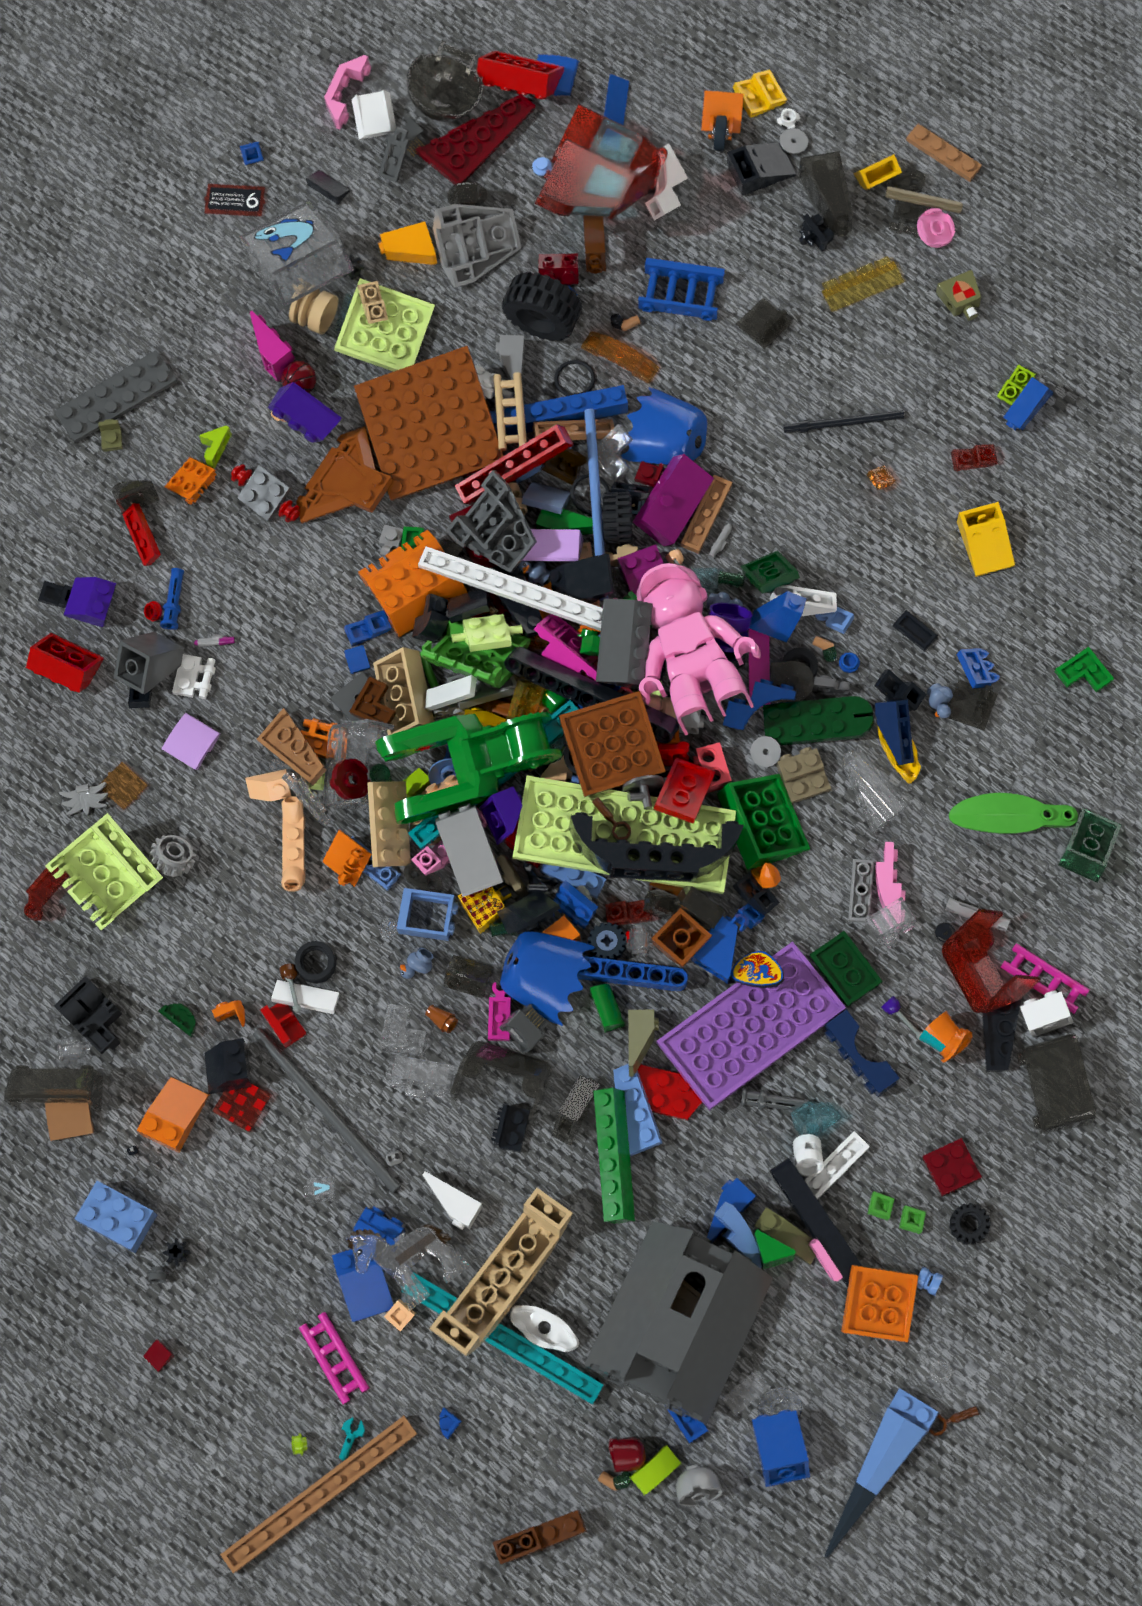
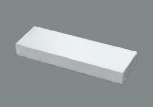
[424,675,477,711]
[271,980,339,1014]

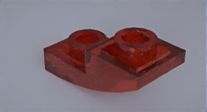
[951,444,998,471]
[605,899,652,925]

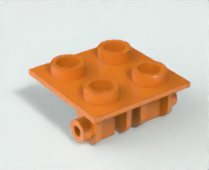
[165,457,216,505]
[322,830,372,887]

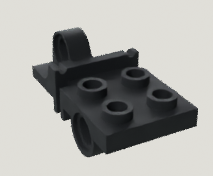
[54,977,122,1054]

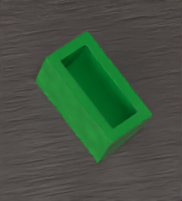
[590,984,625,1033]

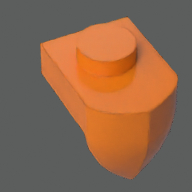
[751,863,781,888]
[212,1000,245,1027]

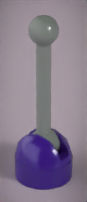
[881,996,922,1040]

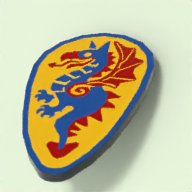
[731,951,784,988]

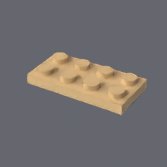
[367,781,411,867]

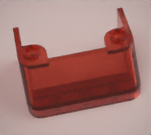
[942,909,1040,1013]

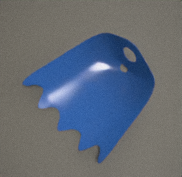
[619,387,707,465]
[500,931,595,1026]

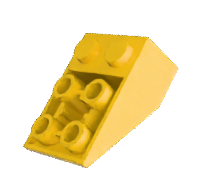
[957,502,1015,577]

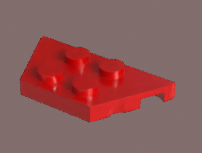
[638,1064,703,1121]

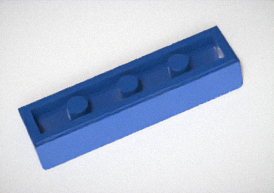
[600,74,629,150]

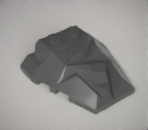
[445,470,537,572]

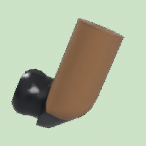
[610,314,641,331]

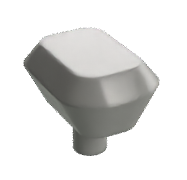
[385,1151,403,1166]

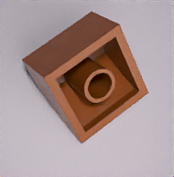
[651,908,712,967]

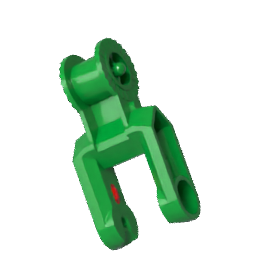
[375,712,562,825]

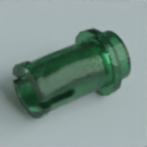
[718,571,745,588]
[490,922,517,937]

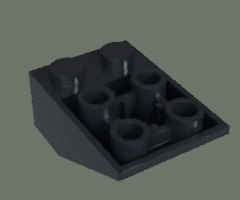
[727,142,796,196]

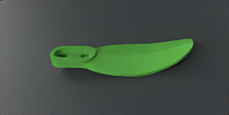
[949,793,1078,834]

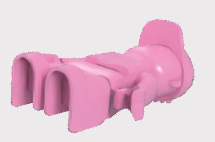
[637,563,761,736]

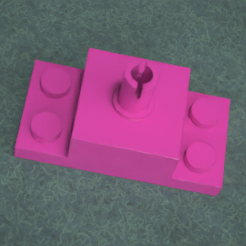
[534,614,598,680]

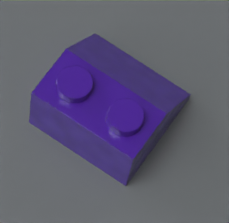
[63,577,116,627]
[479,786,523,845]

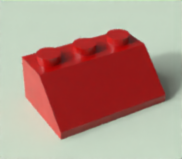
[26,633,104,693]

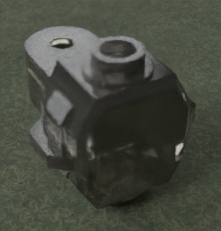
[447,182,487,206]

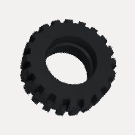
[502,272,582,341]

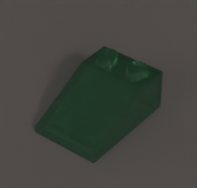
[1058,807,1122,883]

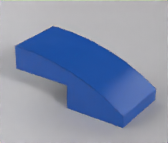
[344,610,391,646]

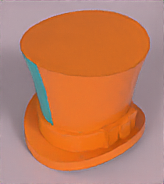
[919,1011,972,1063]

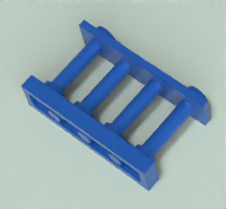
[638,258,725,321]

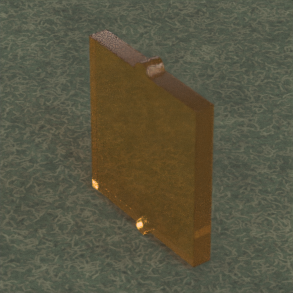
[99,762,148,810]

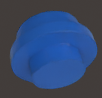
[839,652,860,673]

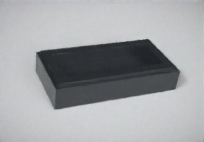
[893,610,938,652]

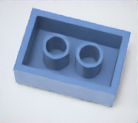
[75,1181,157,1253]

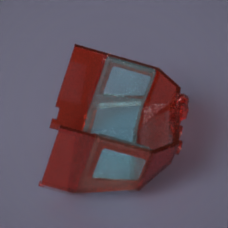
[535,104,668,220]

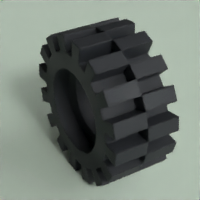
[949,1203,991,1245]

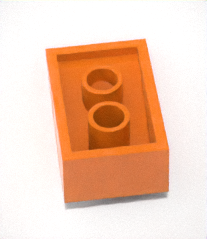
[137,1077,209,1153]

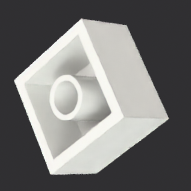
[1020,990,1074,1037]

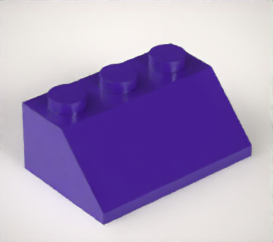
[267,382,342,443]

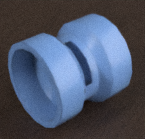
[917,1267,943,1296]

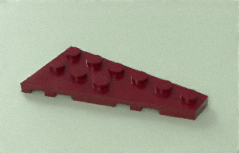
[415,94,536,188]

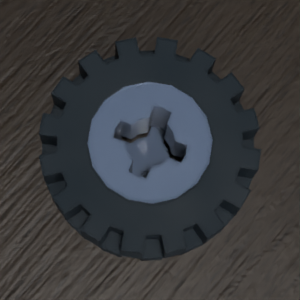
[588,922,626,960]

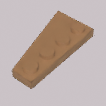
[256,708,326,785]

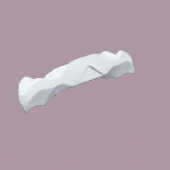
[510,1305,579,1352]

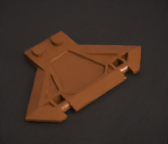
[296,426,394,523]

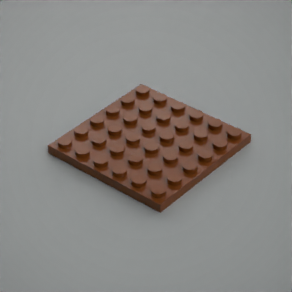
[354,346,504,501]

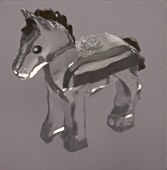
[345,1224,471,1311]

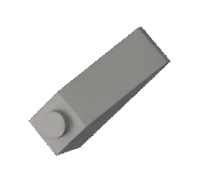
[496,335,525,392]

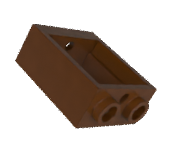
[583,210,606,274]

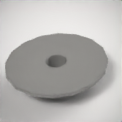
[779,128,808,154]
[750,736,781,767]

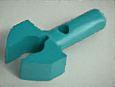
[339,1417,365,1461]

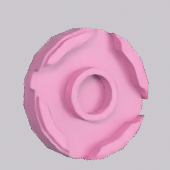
[917,208,955,248]

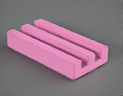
[808,1238,843,1282]

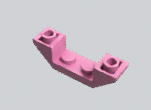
[324,55,371,129]
[411,808,488,876]

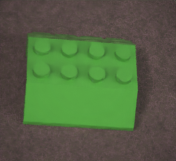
[420,617,531,689]

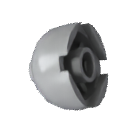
[676,1465,722,1507]

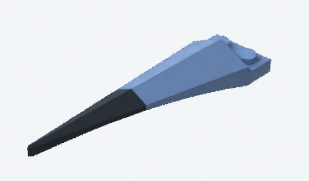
[825,1388,940,1558]

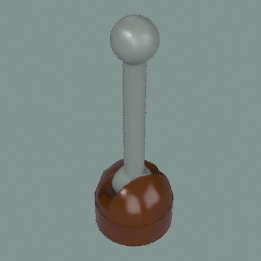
[279,963,301,1012]

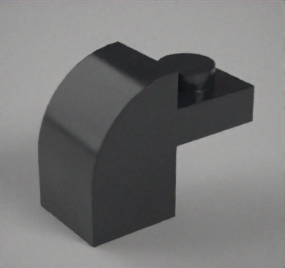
[412,594,449,642]
[874,669,927,711]

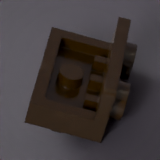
[541,448,587,485]

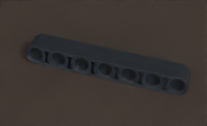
[770,1158,862,1288]

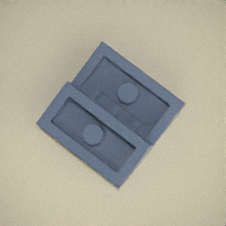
[522,482,571,514]

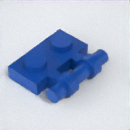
[553,880,598,929]

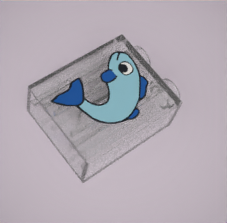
[239,201,354,307]

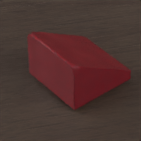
[143,1339,174,1372]

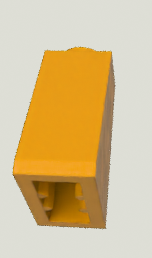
[378,221,437,265]

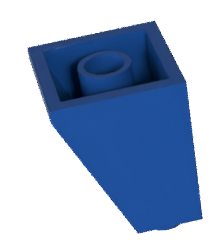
[752,1410,810,1487]

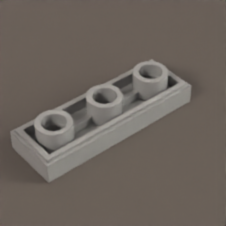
[848,859,874,924]

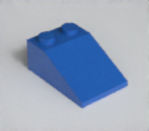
[332,1242,394,1322]

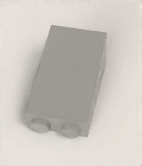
[435,803,503,897]

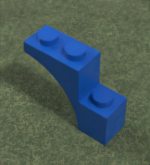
[723,679,797,731]

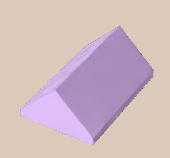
[522,529,584,561]

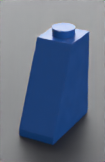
[1003,377,1054,431]
[750,591,807,643]
[692,915,738,984]

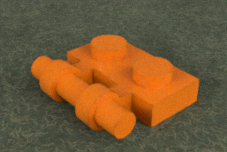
[301,718,345,761]

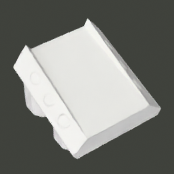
[352,90,396,140]

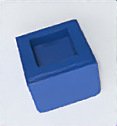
[344,645,370,674]

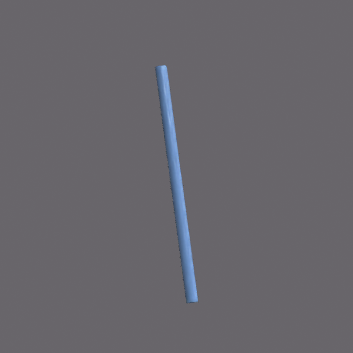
[584,409,608,601]

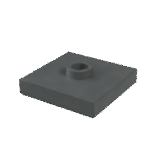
[330,672,388,729]

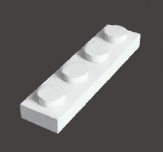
[805,1131,870,1200]

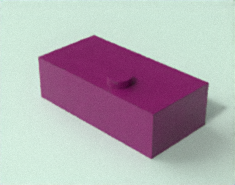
[633,454,714,546]

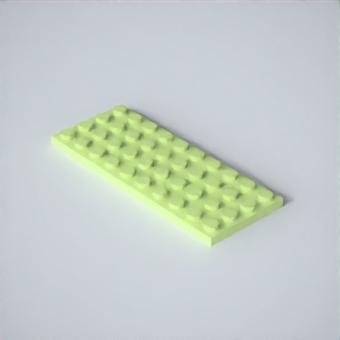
[512,775,736,894]

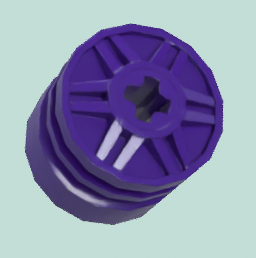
[708,602,752,653]

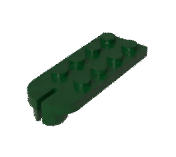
[763,696,874,746]

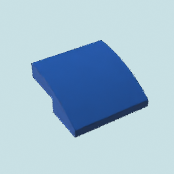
[537,55,579,96]

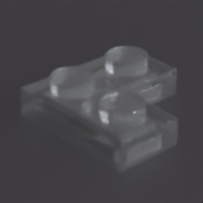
[597,424,633,482]

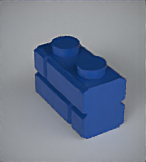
[353,1206,406,1254]

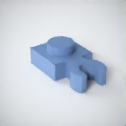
[815,607,854,634]

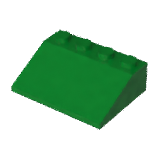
[717,774,810,870]

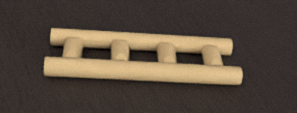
[493,372,527,451]

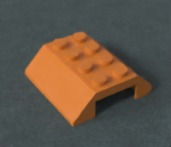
[358,530,468,638]

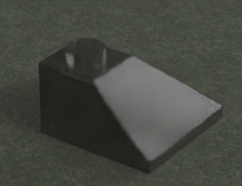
[110,480,160,514]

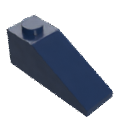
[875,700,914,765]

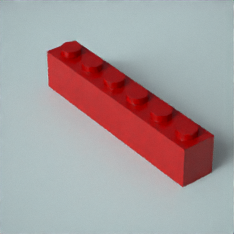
[455,424,574,505]

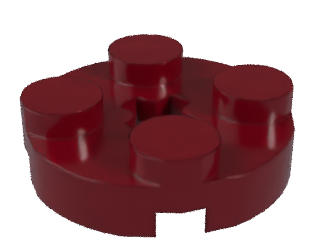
[330,758,371,801]

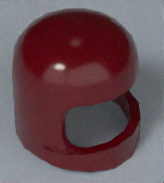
[609,1438,646,1472]

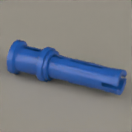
[160,568,184,630]

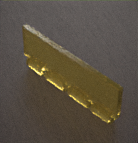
[822,256,904,312]

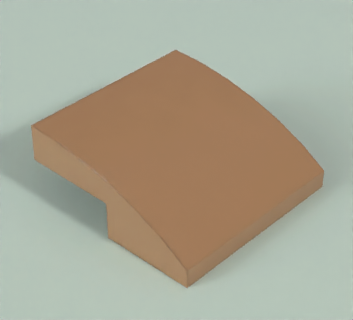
[44,1088,94,1141]

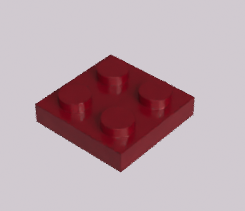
[922,1138,982,1197]

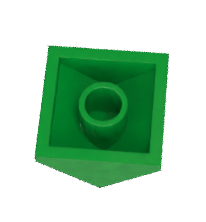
[754,1230,796,1270]

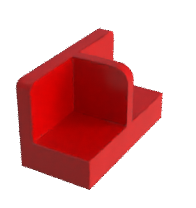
[260,1003,306,1048]

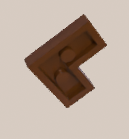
[349,676,396,731]

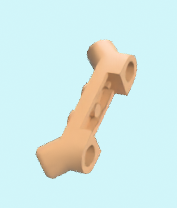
[281,796,305,892]

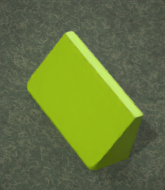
[403,768,431,798]

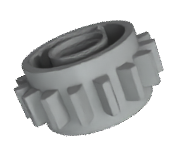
[149,835,196,877]

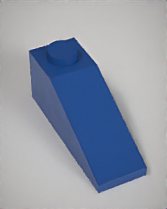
[707,1178,756,1244]

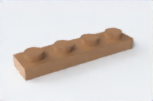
[906,124,982,182]
[533,419,616,440]
[680,475,732,554]

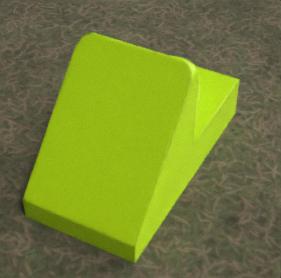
[199,425,232,469]

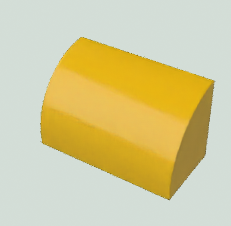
[853,155,902,190]

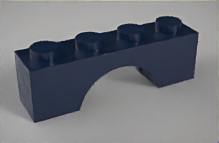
[825,1009,900,1097]

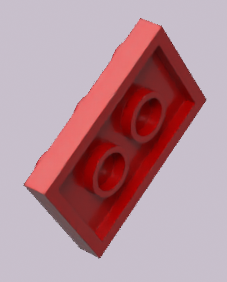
[654,758,715,824]

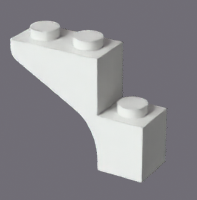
[645,144,688,220]

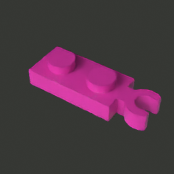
[488,982,511,1041]

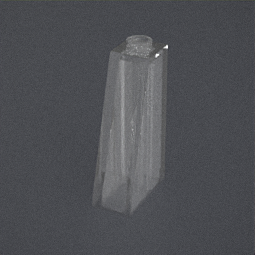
[842,748,908,835]

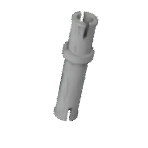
[945,898,1011,932]

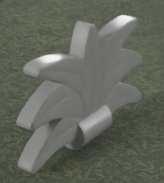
[59,782,108,816]

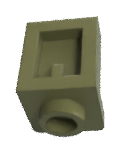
[98,419,123,452]

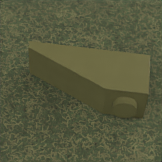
[628,1009,659,1077]
[754,1207,816,1265]

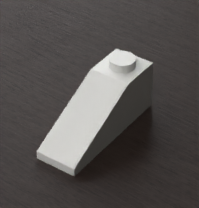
[770,585,837,616]
[423,1171,483,1230]

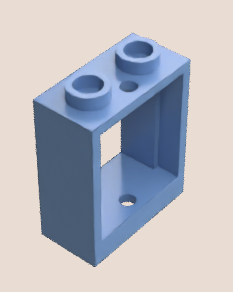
[397,888,459,941]

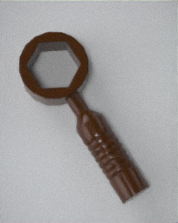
[592,797,631,841]
[929,1406,979,1436]

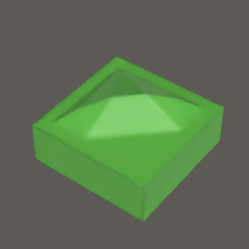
[867,1191,895,1221]
[899,1205,926,1234]

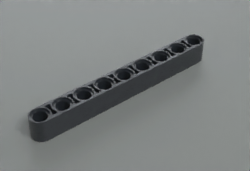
[504,647,680,744]

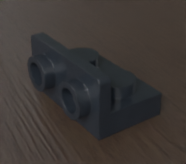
[491,1102,530,1153]

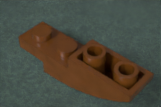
[493,1510,587,1565]

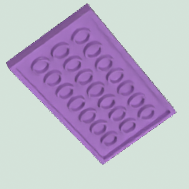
[656,941,846,1111]

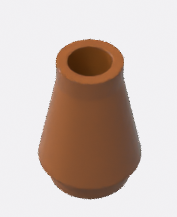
[425,1005,458,1033]

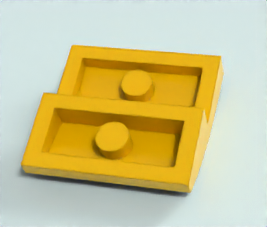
[733,70,787,118]

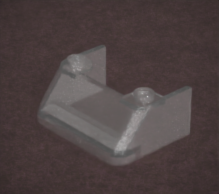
[323,719,394,810]

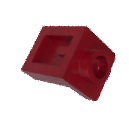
[634,461,664,487]

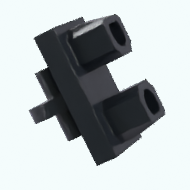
[799,214,834,252]

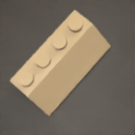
[373,647,434,735]

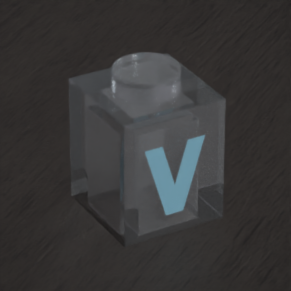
[304,1176,337,1204]

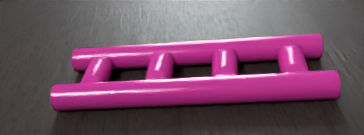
[1000,943,1090,1014]
[299,1312,370,1405]

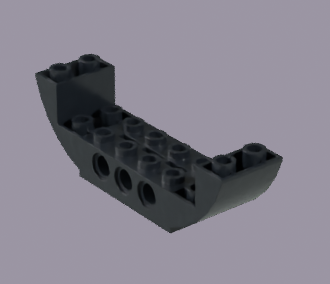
[569,812,744,883]

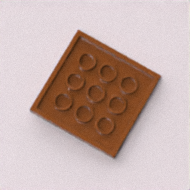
[559,691,666,797]

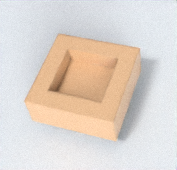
[384,1299,416,1331]

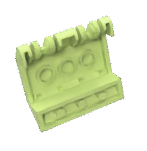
[45,813,163,930]

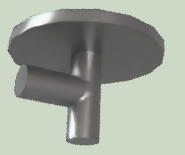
[622,775,664,810]

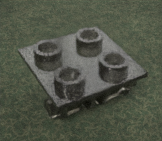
[736,298,792,349]
[947,680,998,731]

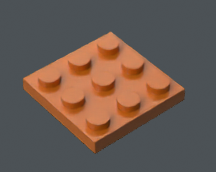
[841,1265,918,1342]

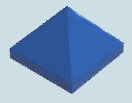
[240,141,263,165]

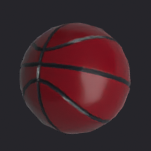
[281,361,316,393]

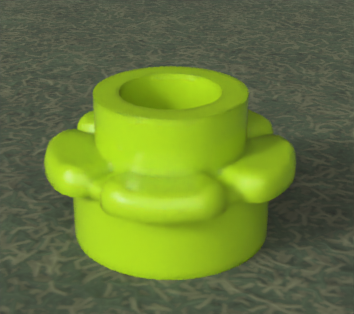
[291,1433,307,1456]

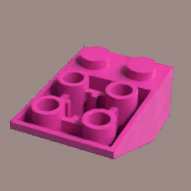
[250,311,295,382]

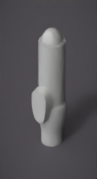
[708,524,732,559]

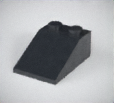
[550,553,614,604]

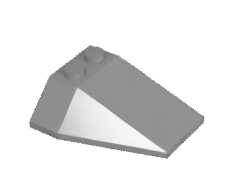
[433,204,521,288]

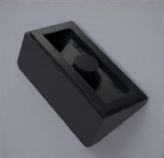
[306,170,350,205]

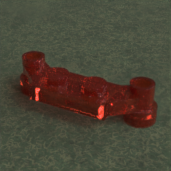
[24,867,69,921]

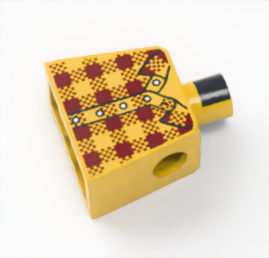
[458,885,512,934]

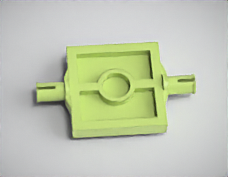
[451,614,523,652]

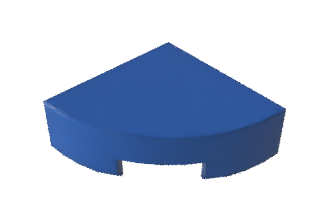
[439,1408,462,1439]

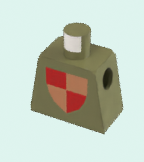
[936,269,981,321]

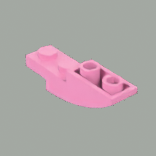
[875,842,905,930]

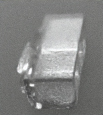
[386,1054,456,1100]

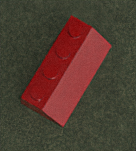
[476,51,564,99]

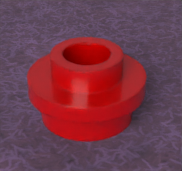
[144,601,163,622]

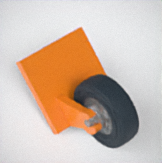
[701,90,744,152]

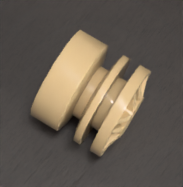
[289,283,338,335]

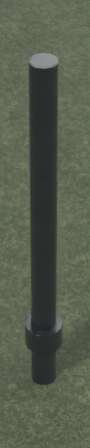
[783,410,904,433]

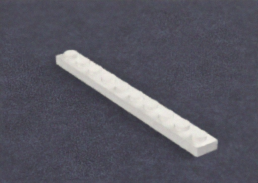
[418,546,603,631]

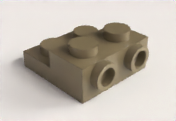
[777,747,831,804]

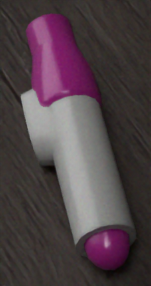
[194,634,235,647]

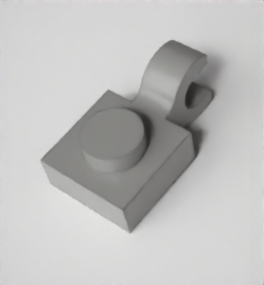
[379,525,403,561]

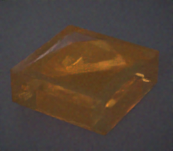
[867,465,895,490]

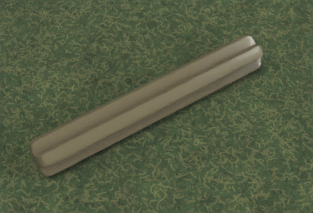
[885,187,963,213]

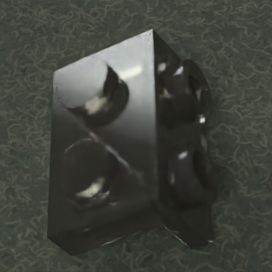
[444,955,494,998]

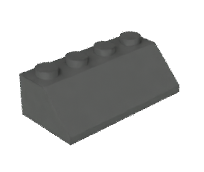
[596,599,652,688]

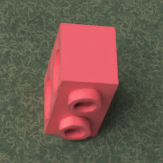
[693,742,732,793]

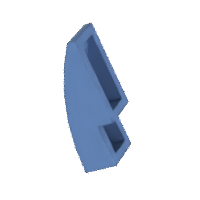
[714,1202,762,1268]

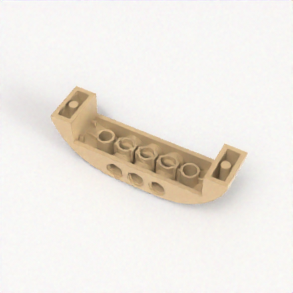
[430,1188,573,1356]

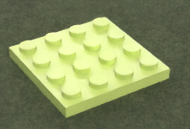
[334,278,435,372]

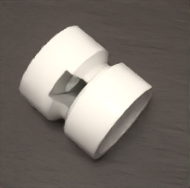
[793,1134,824,1176]

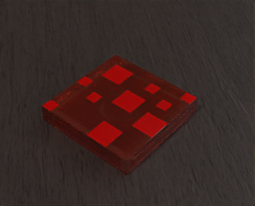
[212,1083,272,1133]

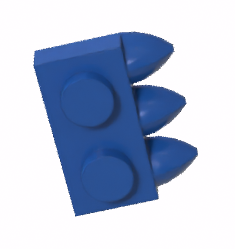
[956,648,1000,689]

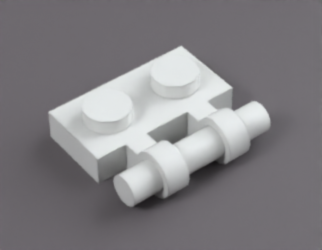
[172,654,216,699]

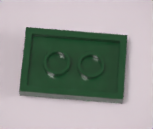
[740,550,800,594]
[809,931,883,1008]

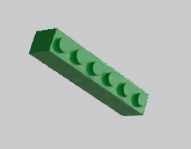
[594,1088,635,1224]

